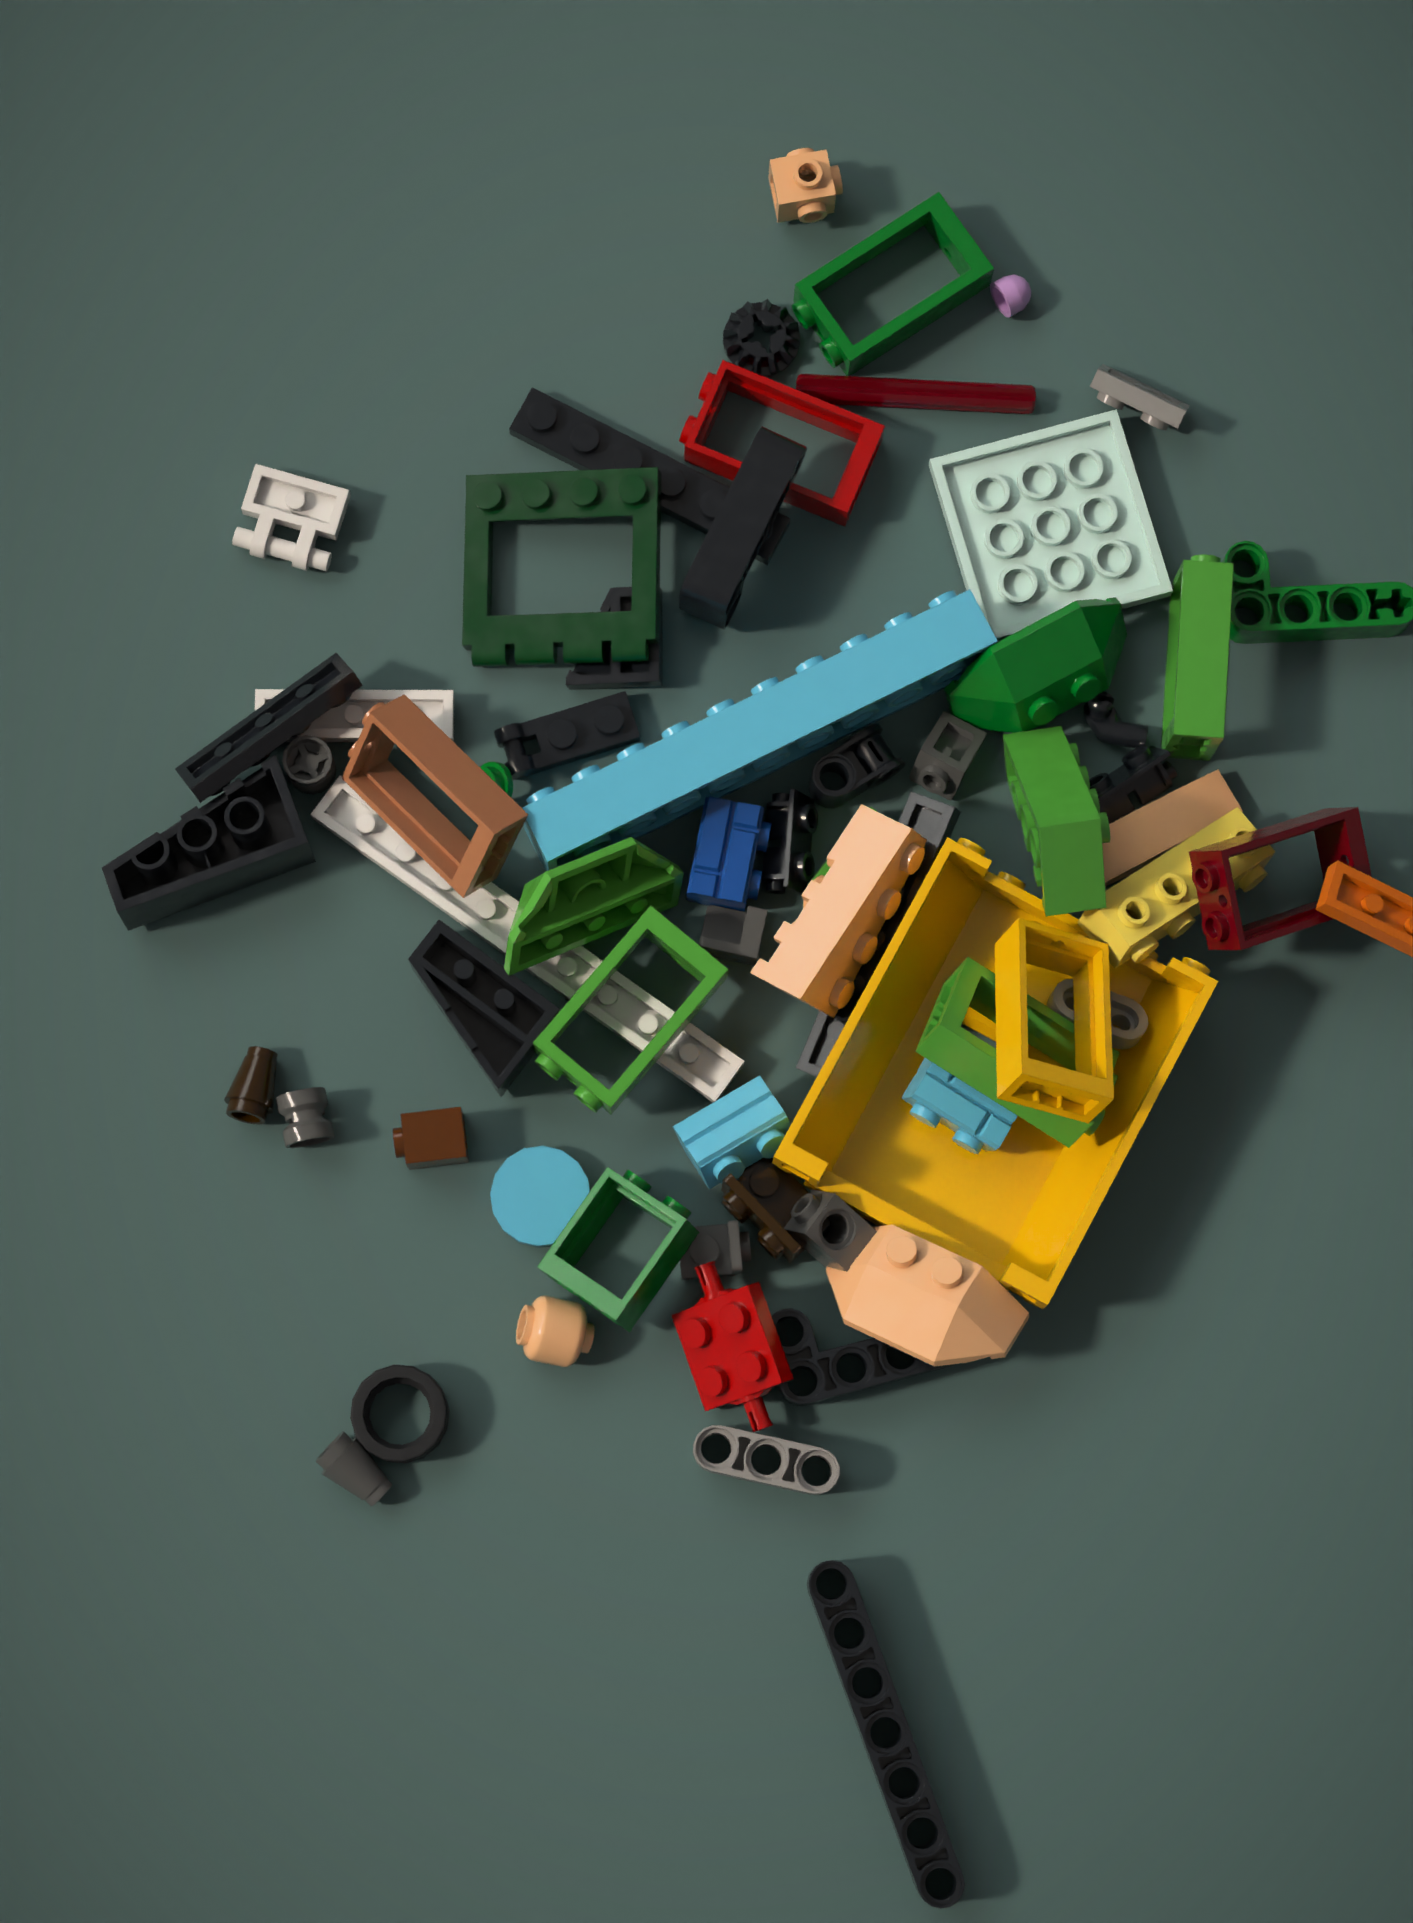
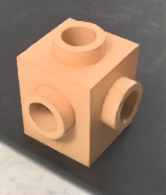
[768,148,843,223]

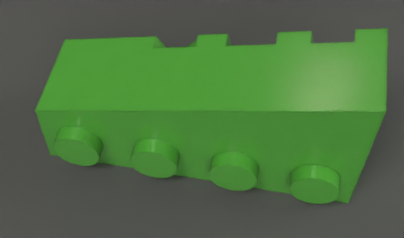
[1003,726,1110,917]

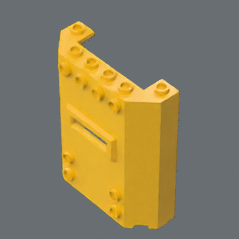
[772,837,1218,1309]

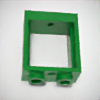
[537,1167,699,1333]

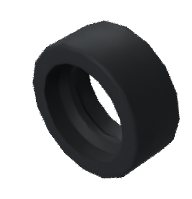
[350,1365,449,1463]

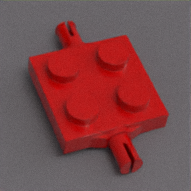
[671,1261,794,1432]

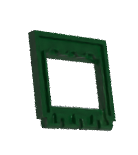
[462,467,662,667]

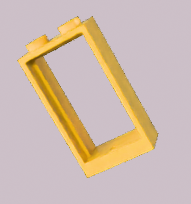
[995,918,1114,1124]

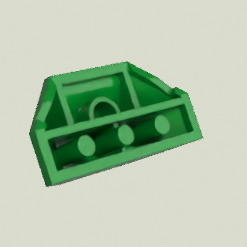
[944,597,1127,733]

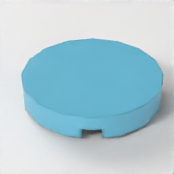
[490,1146,590,1248]

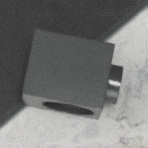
[784,1189,877,1272]

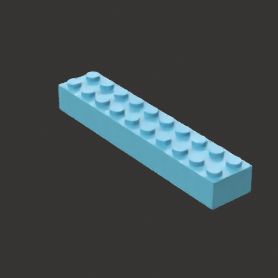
[522,589,998,871]

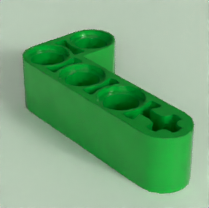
[1222,541,1413,644]

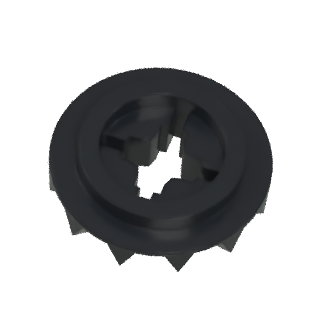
[723,299,800,376]

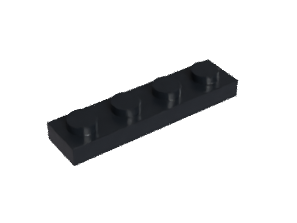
[175,653,363,803]

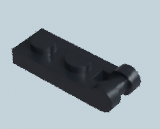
[494,691,640,780]

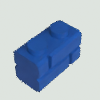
[686,796,772,911]

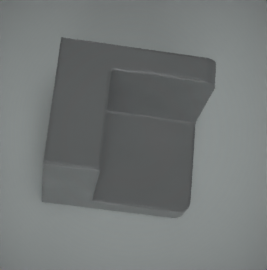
[699,905,768,966]

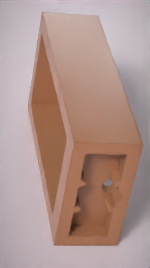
[342,694,528,898]

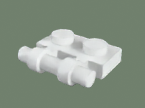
[232,464,351,572]

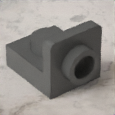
[909,711,987,800]
[680,1220,751,1280]

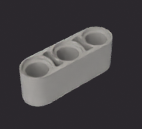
[693,1425,840,1495]

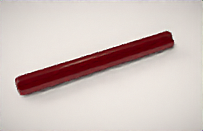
[796,374,1036,414]

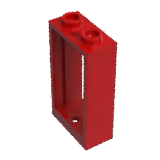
[679,360,885,527]

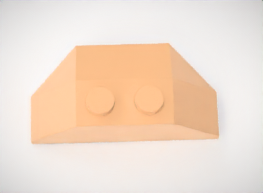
[826,1224,1029,1367]

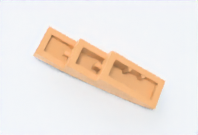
[1102,769,1243,887]

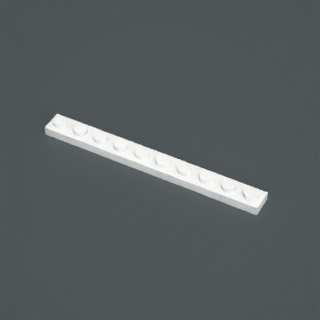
[310,775,745,1103]

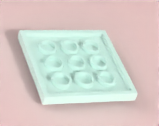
[929,409,1173,642]

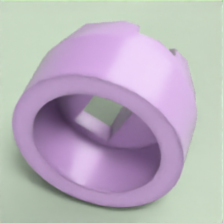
[990,274,1031,318]

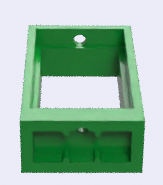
[792,192,994,376]

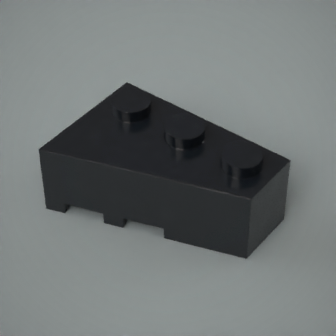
[408,920,560,1097]

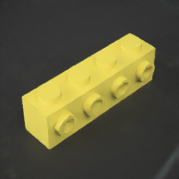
[1077,807,1275,968]

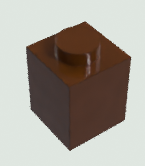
[393,1107,469,1170]

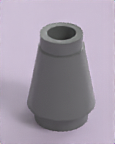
[315,1431,392,1507]

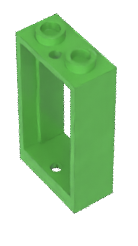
[1161,554,1234,761]
[533,905,728,1115]
[915,957,1120,1148]

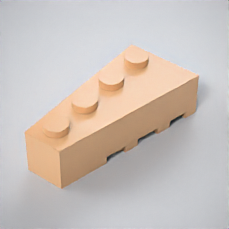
[750,804,927,1018]

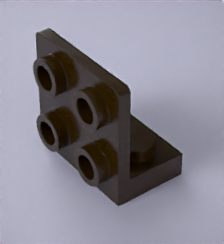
[721,1158,831,1263]

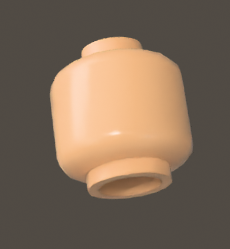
[516,1295,594,1367]

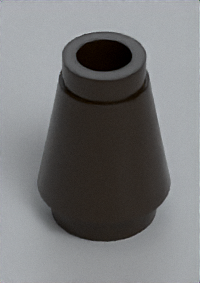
[224,1046,278,1125]

